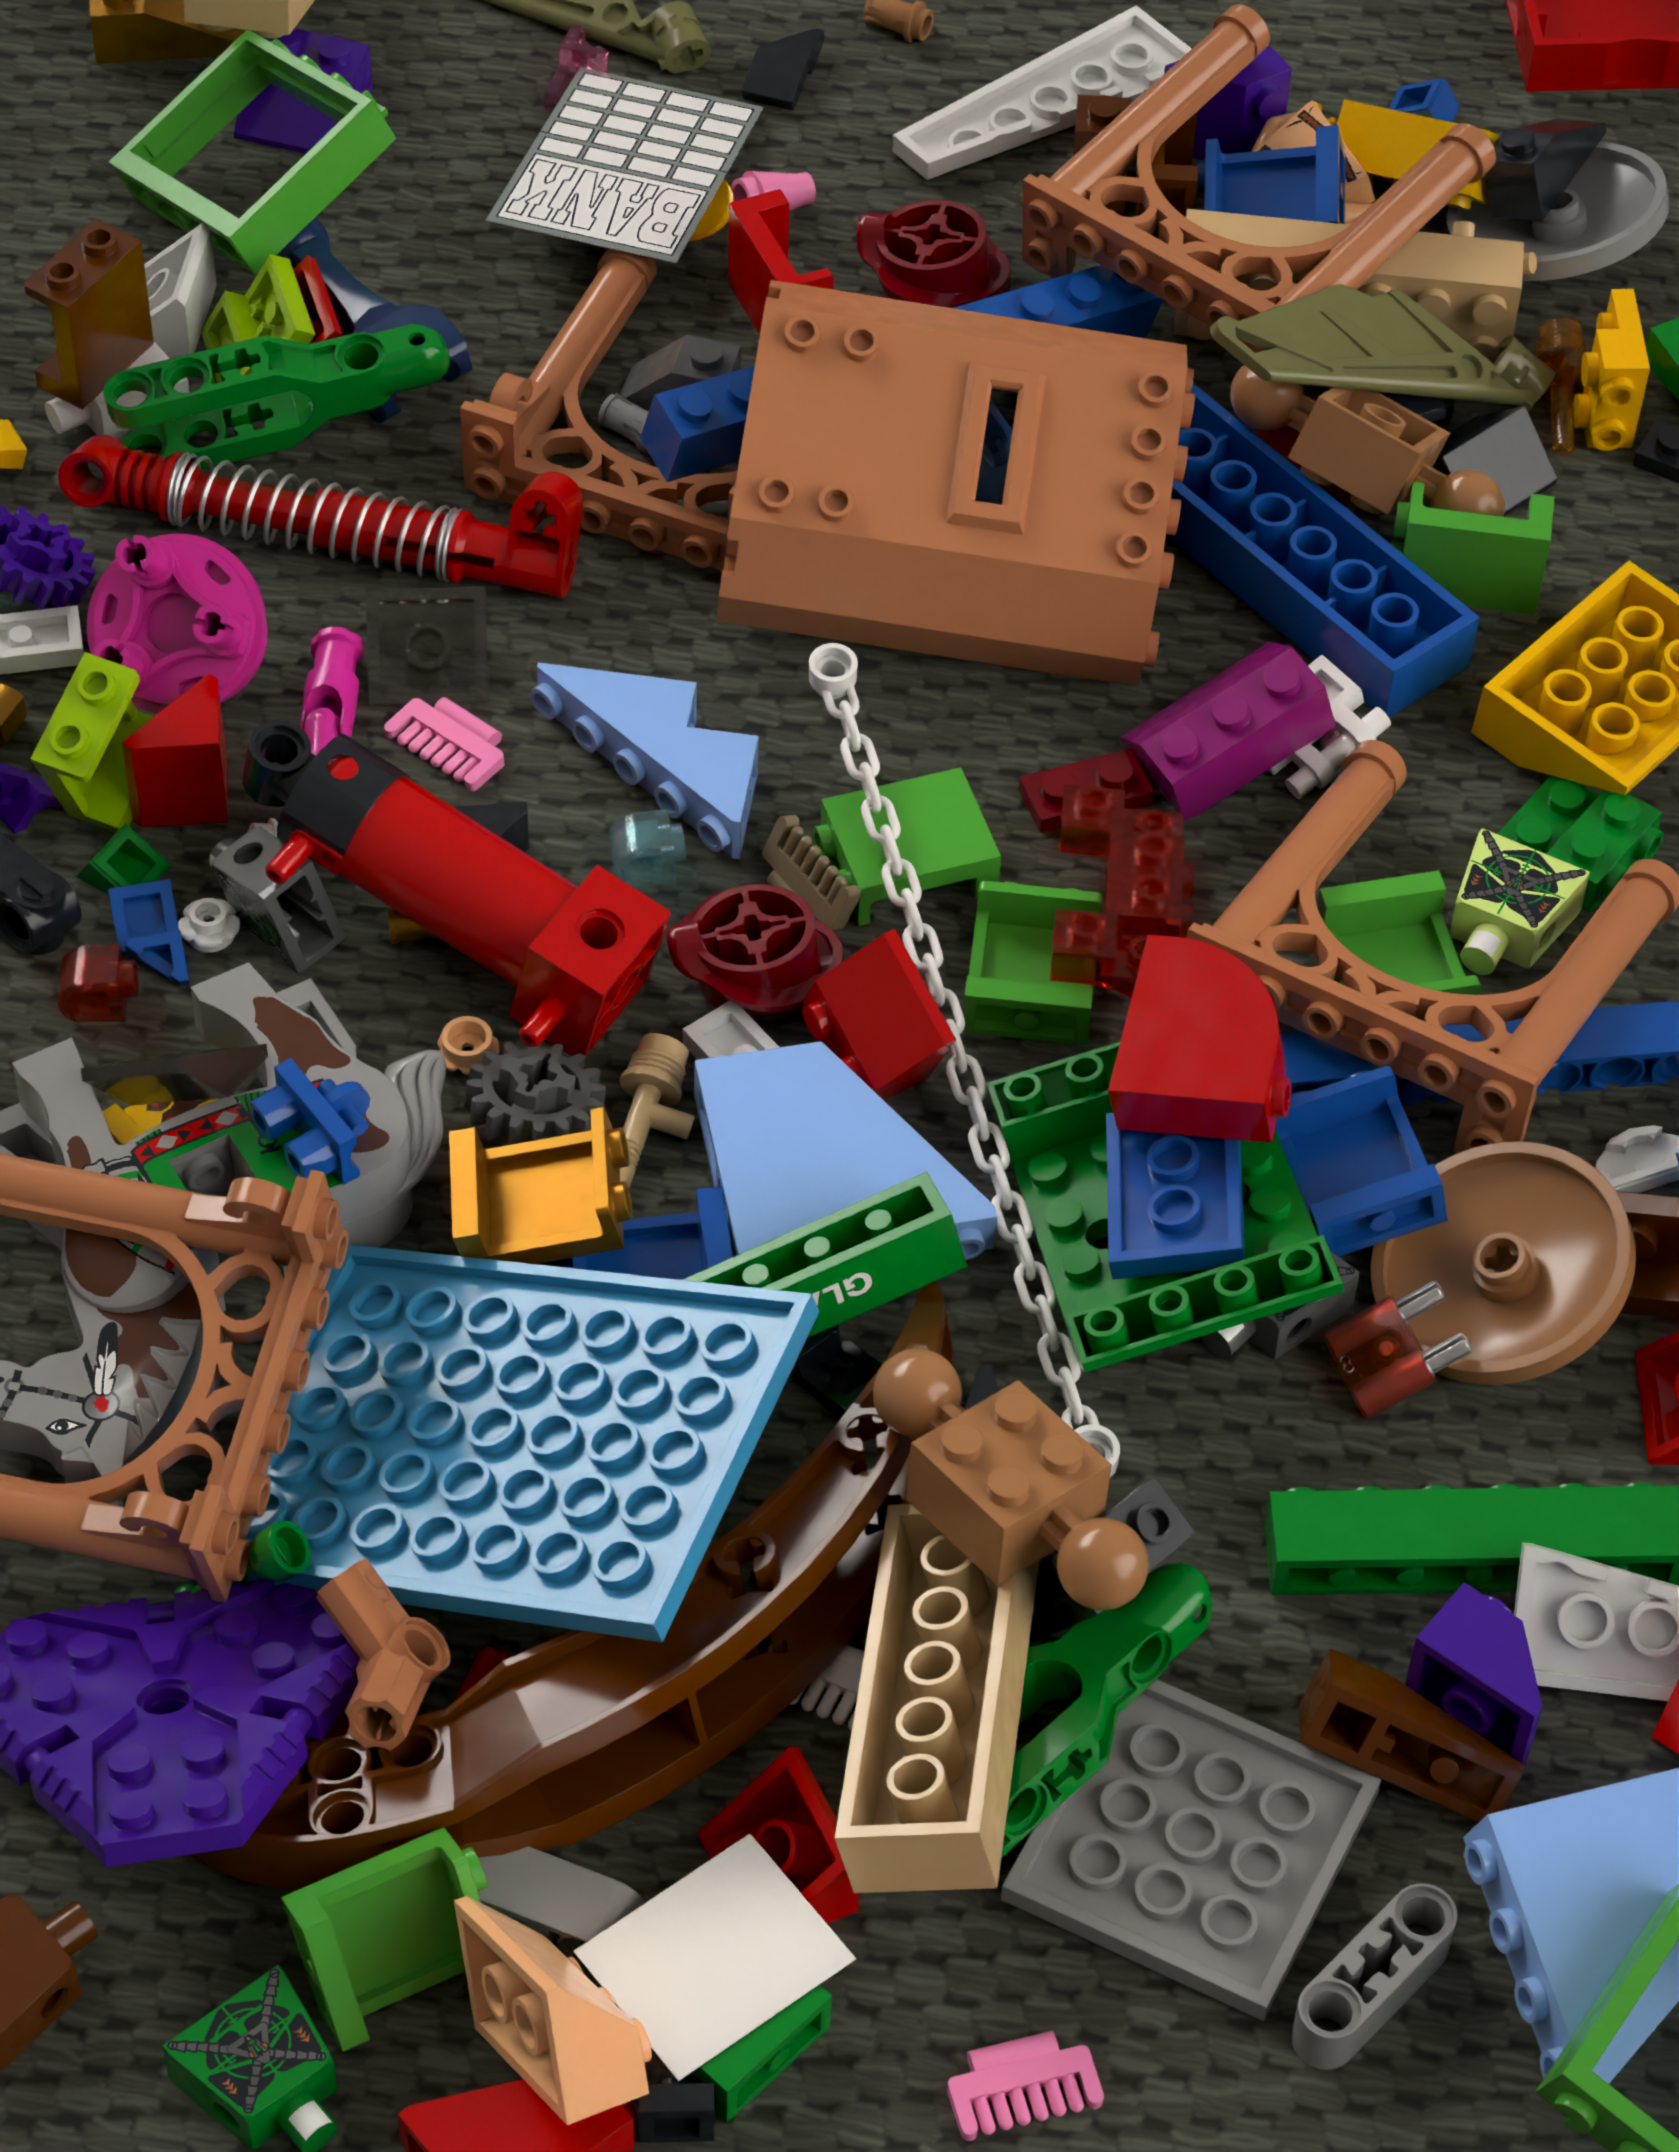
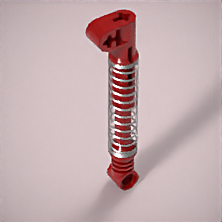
[58,435,583,598]

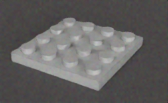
[1001,1680,1381,2021]

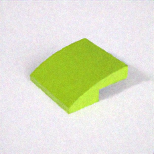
[201,254,315,383]

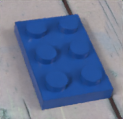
[1106,1113,1245,1280]

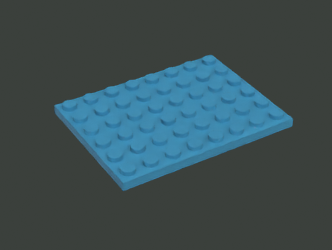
[241,1244,820,1642]

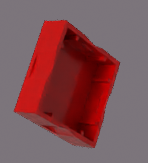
[1505,0,1679,92]

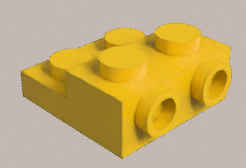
[1573,289,1650,451]

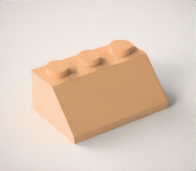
[454,1896,652,2125]

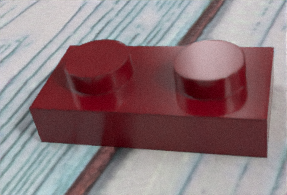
[1018,748,1154,833]

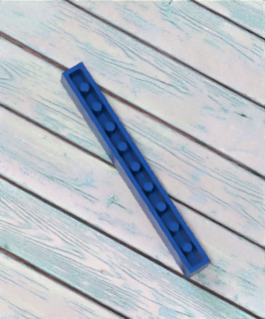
[640,265,1163,482]

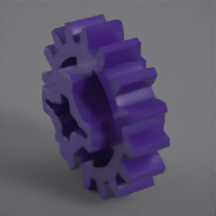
[0,506,96,610]

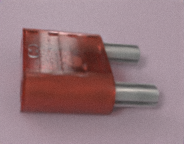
[1322,1280,1472,1420]

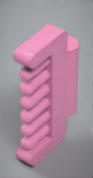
[384,697,505,791]
[947,2031,1104,2141]

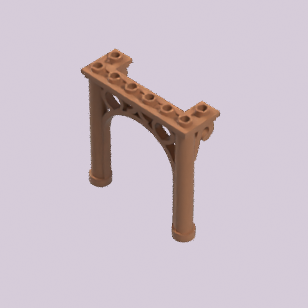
[1022,4,1496,353]
[460,248,737,571]
[1187,740,1679,1153]
[0,1153,349,1603]

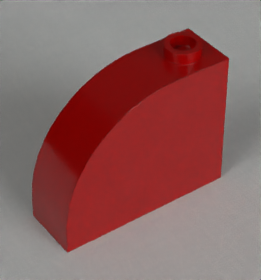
[1108,935,1291,1143]

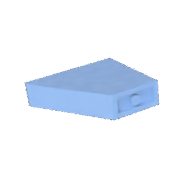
[694,1041,997,1260]
[1463,1768,1679,2084]

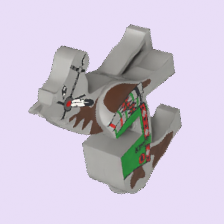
[0,962,446,1506]

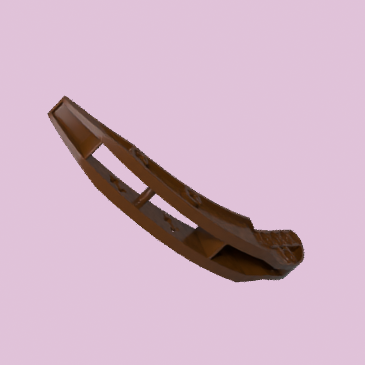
[191,1282,954,1890]

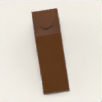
[1299,1648,1525,1822]

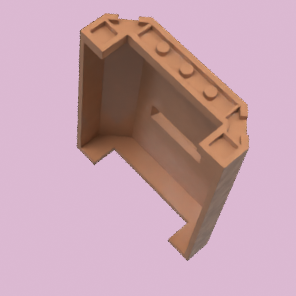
[716,280,1195,685]

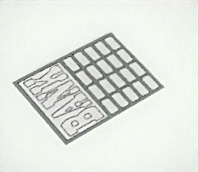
[485,67,764,263]

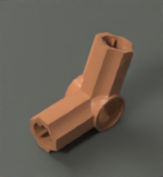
[316,1558,451,1751]

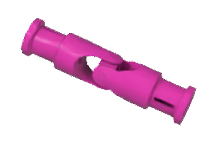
[300,627,364,756]

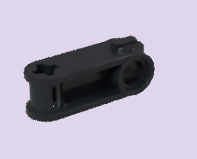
[0,832,82,955]

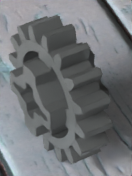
[464,1041,606,1145]

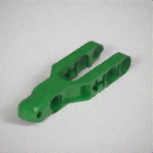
[103,324,450,470]
[1001,1562,1213,1858]

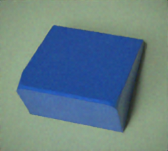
[1388,78,1459,122]

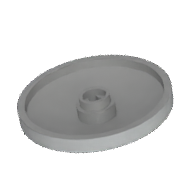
[1447,142,1670,281]

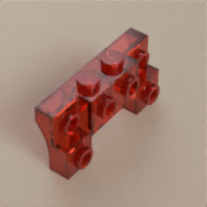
[1049,784,1195,998]

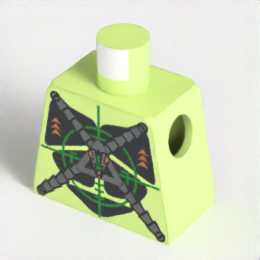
[1450,828,1590,975]

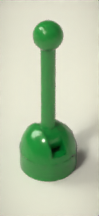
[173,1520,311,1598]

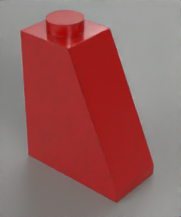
[398,2079,637,2152]

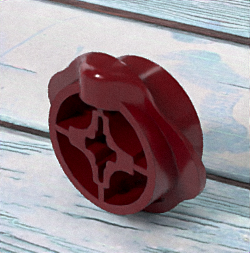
[856,200,1011,308]
[666,884,844,1016]

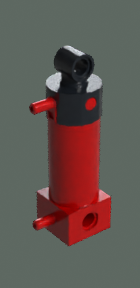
[242,720,671,1058]

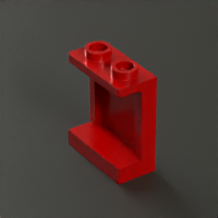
[728,189,834,335]

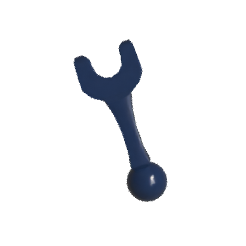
[276,218,472,423]

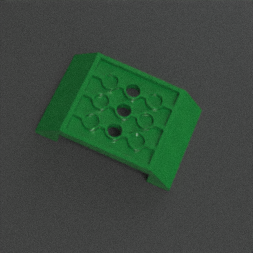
[986,1041,1345,1373]

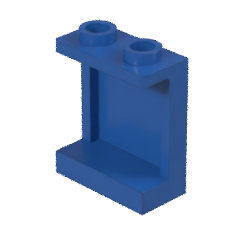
[1196,125,1346,224]
[1275,1066,1448,1257]
[557,1187,733,1280]

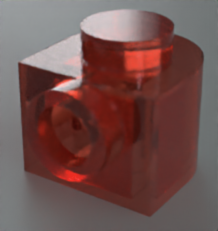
[58,944,139,1022]

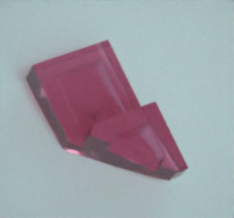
[544,24,608,111]

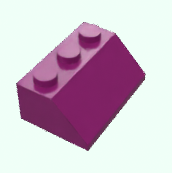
[1120,641,1336,821]

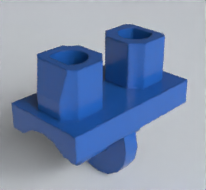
[250,1058,371,1185]

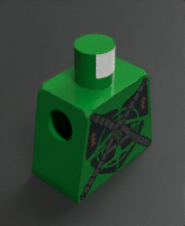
[162,1965,338,2152]

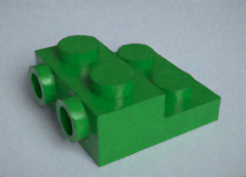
[1497,775,1664,913]

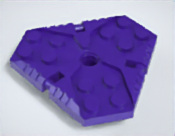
[0,1579,360,1867]

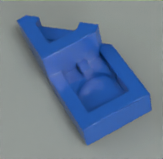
[108,879,189,986]

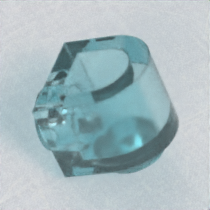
[609,809,686,888]

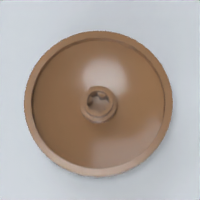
[1371,1141,1636,1385]

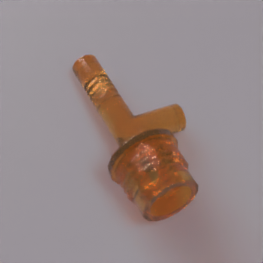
[1535,317,1586,454]

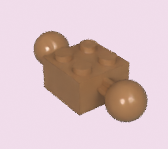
[1230,365,1505,517]
[873,1348,1149,1610]

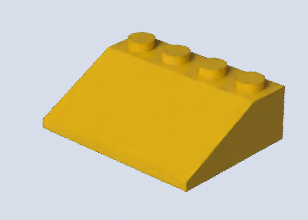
[1471,561,1679,796]

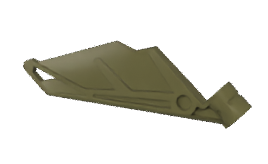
[480,0,711,73]
[1210,283,1555,411]

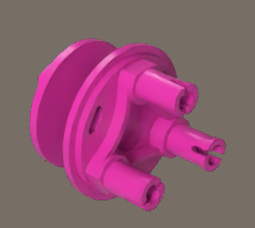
[87,534,267,714]

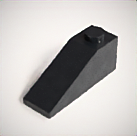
[1485,119,1607,221]

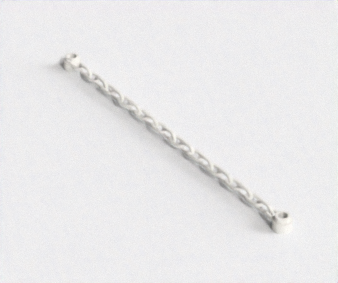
[809,643,1120,1478]

